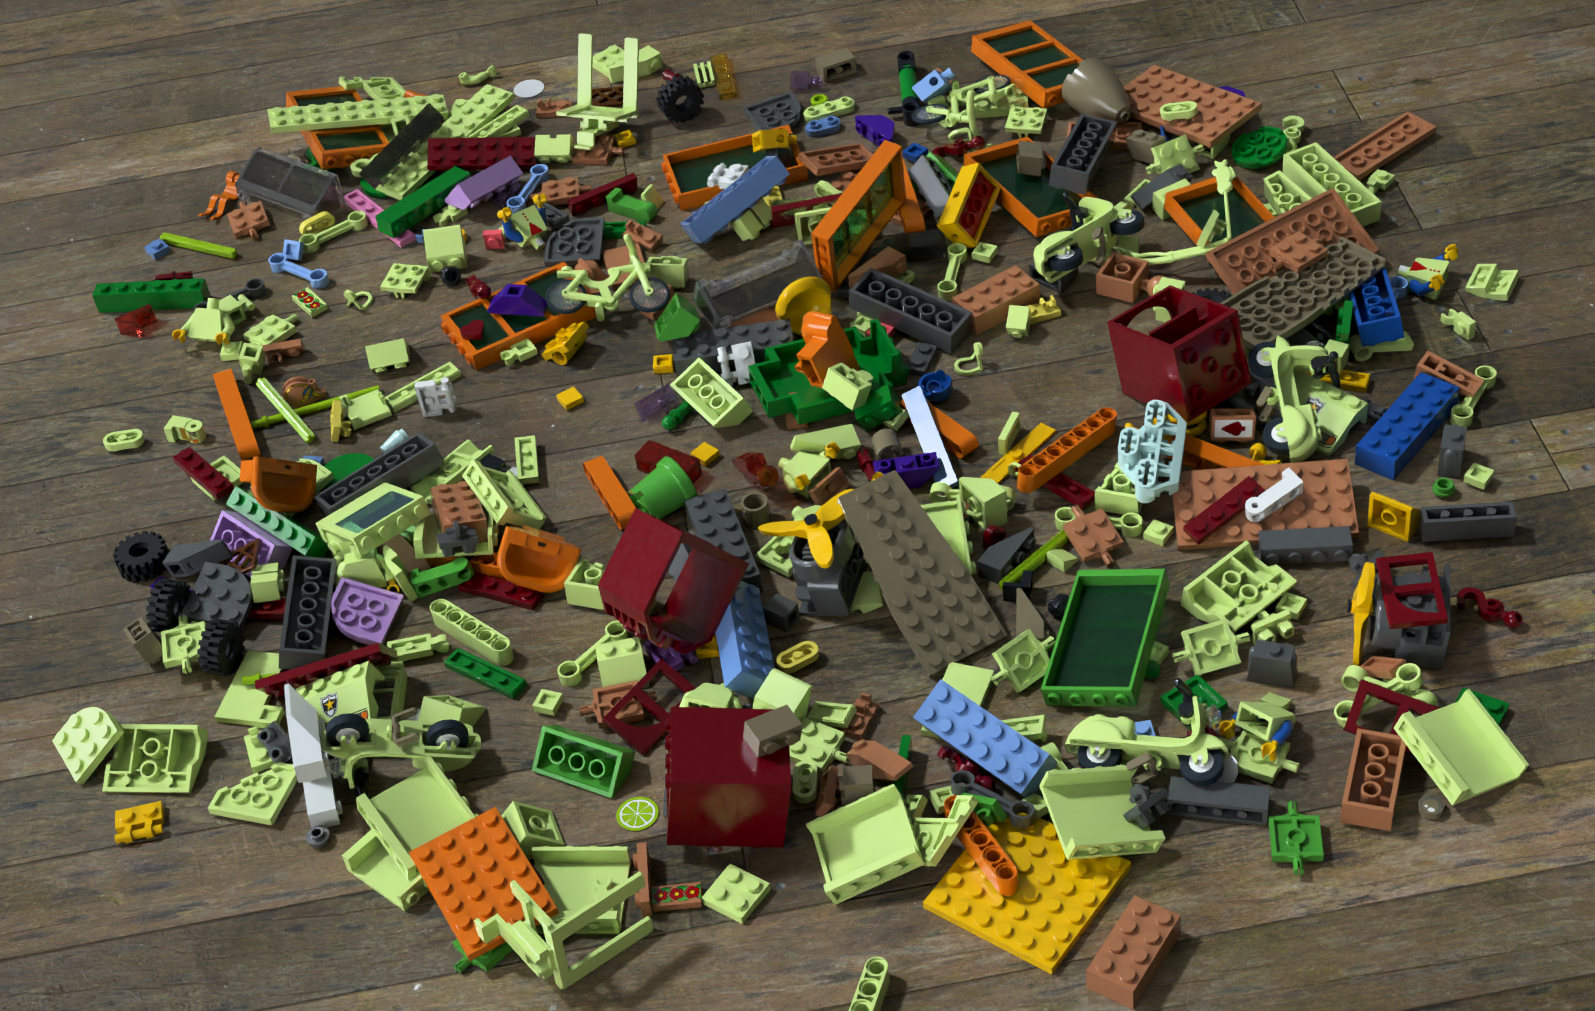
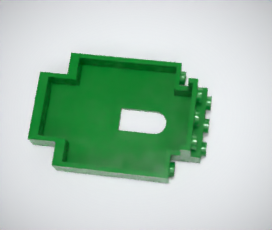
[748,319,909,425]

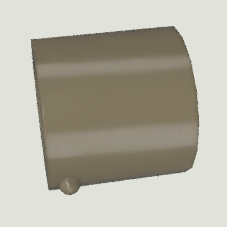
[871,429,904,461]
[740,492,771,529]

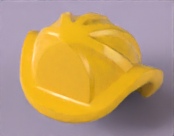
[775,276,832,336]

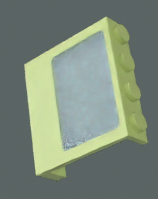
[316,482,431,557]

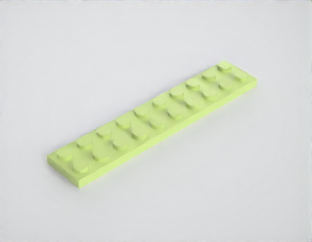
[375,84,515,200]
[267,94,448,133]

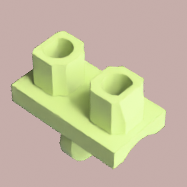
[1251,609,1294,645]

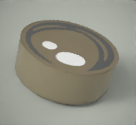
[1418,795,1444,820]

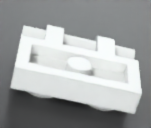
[707,163,749,189]
[717,341,755,387]
[415,377,457,417]

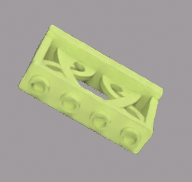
[462,459,546,529]

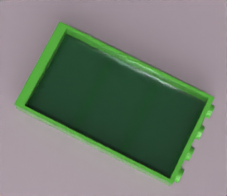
[1041,569,1170,707]

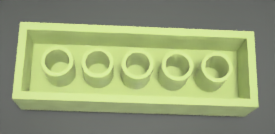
[1283,142,1382,227]

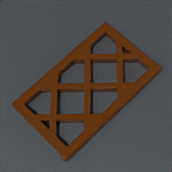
[592,86,624,107]
[217,538,262,574]

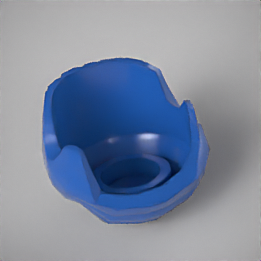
[918,370,953,403]

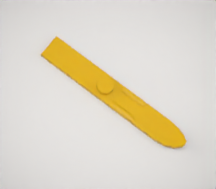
[980,423,1056,484]

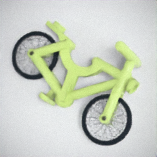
[912,75,1016,137]
[546,234,670,321]

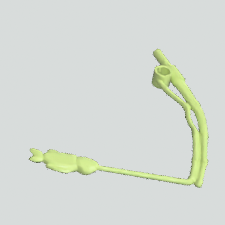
[1090,159,1236,265]

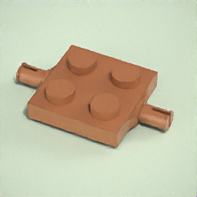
[572,135,624,165]
[530,177,592,206]
[227,200,270,240]
[1269,231,1328,274]
[1063,505,1124,568]
[579,680,657,729]

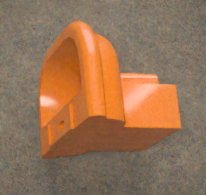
[795,311,860,388]
[240,456,317,513]
[497,525,582,593]

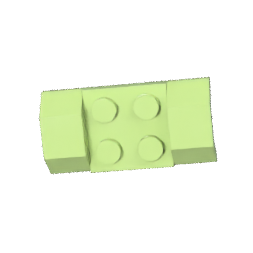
[409,439,494,504]

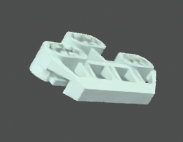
[1118,400,1187,503]

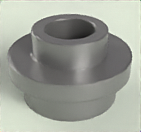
[306,826,330,849]

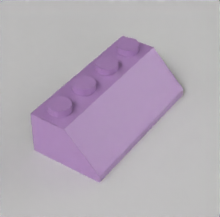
[444,156,523,210]
[210,510,293,578]

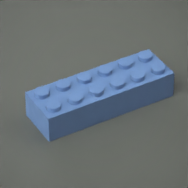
[680,156,789,244]
[716,581,774,700]
[913,679,1058,798]

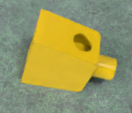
[752,129,797,153]

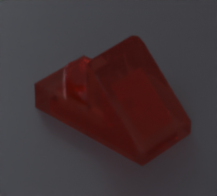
[114,304,157,337]

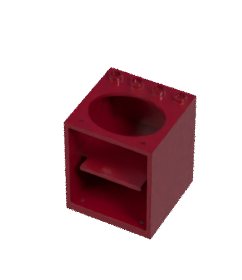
[1107,285,1252,422]
[665,707,791,848]

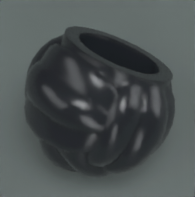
[441,265,461,286]
[1048,593,1069,618]

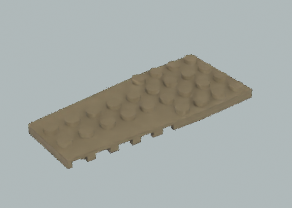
[1220,237,1386,349]
[837,470,1008,678]

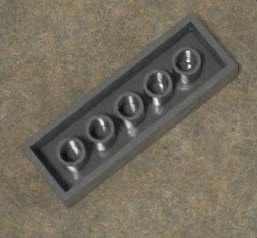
[1049,114,1117,194]
[849,268,972,353]
[672,319,793,378]
[314,432,445,520]
[685,489,763,593]
[279,555,336,669]

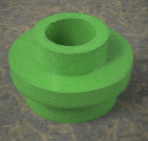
[1432,477,1455,498]

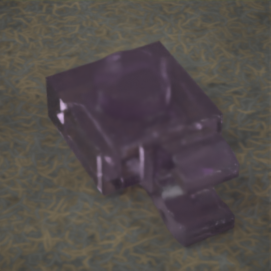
[790,71,822,90]
[491,182,521,210]

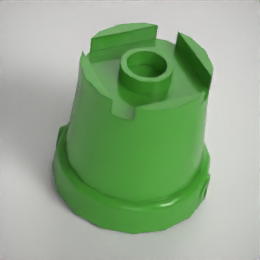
[628,456,698,519]

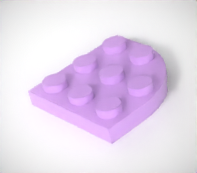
[331,577,404,645]

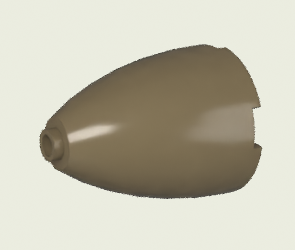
[1062,58,1131,123]

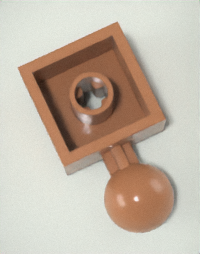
[1096,252,1167,303]

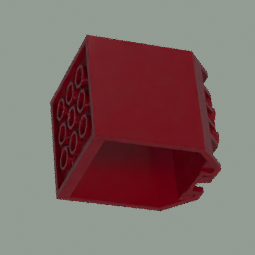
[598,508,749,655]

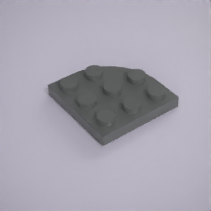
[742,91,802,131]
[544,217,605,267]
[181,562,253,629]

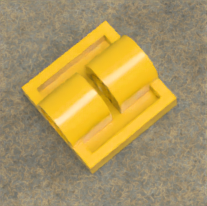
[541,321,589,365]

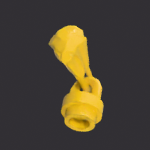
[1249,443,1282,465]

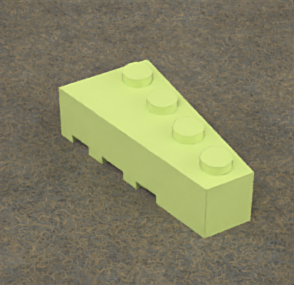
[1263,170,1312,216]
[1095,447,1148,515]
[564,557,657,616]

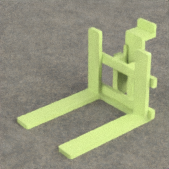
[556,33,639,150]
[474,871,653,990]

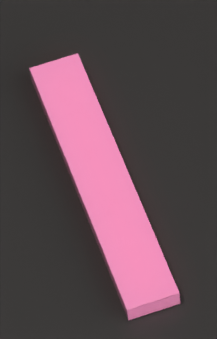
[343,189,417,248]

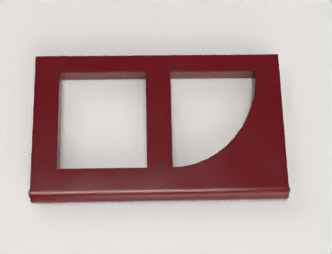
[771,193,842,228]
[1376,552,1448,629]
[602,658,696,756]
[1343,679,1440,757]

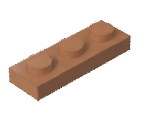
[633,842,653,917]

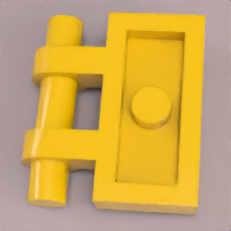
[114,801,164,844]

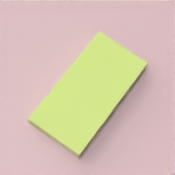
[215,650,285,726]
[921,662,994,739]

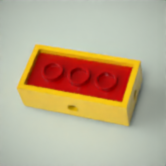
[937,163,1001,248]

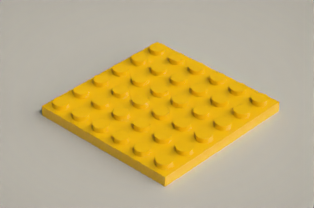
[923,813,1131,975]

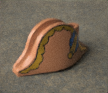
[281,376,327,408]

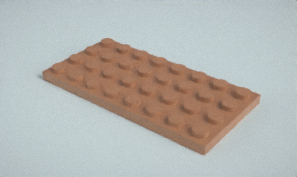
[1124,65,1262,148]
[1205,188,1379,295]
[1172,459,1359,551]

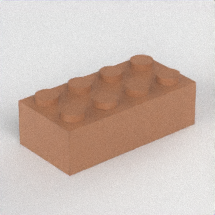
[952,265,1040,336]
[431,481,488,543]
[1340,728,1406,831]
[1086,895,1181,1010]

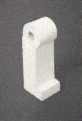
[1245,468,1303,522]

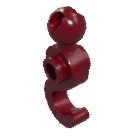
[932,136,985,157]
[466,275,491,300]
[1456,587,1523,629]
[937,745,995,792]

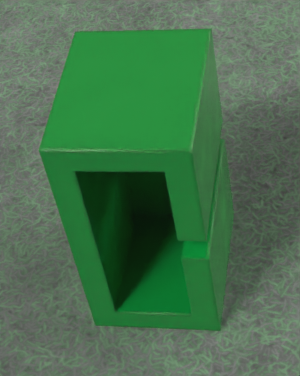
[854,384,902,432]

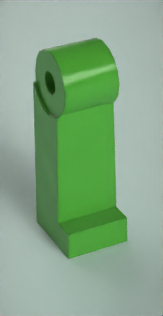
[606,188,658,223]
[410,557,475,598]

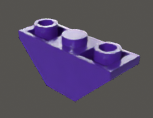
[855,115,896,146]
[487,284,548,317]
[873,452,939,489]

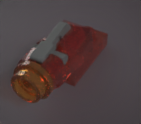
[732,451,779,490]

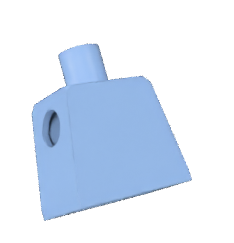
[912,67,956,104]

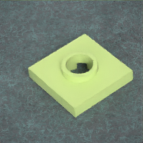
[755,536,795,577]

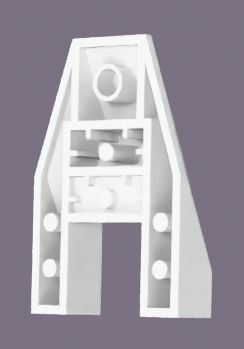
[284,684,343,828]

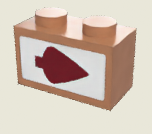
[1209,409,1256,443]

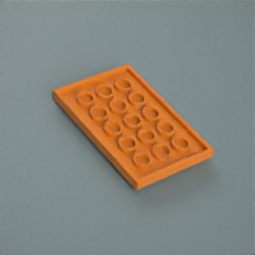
[409,807,559,961]

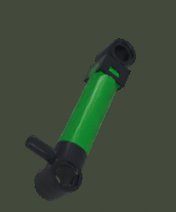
[888,51,921,127]

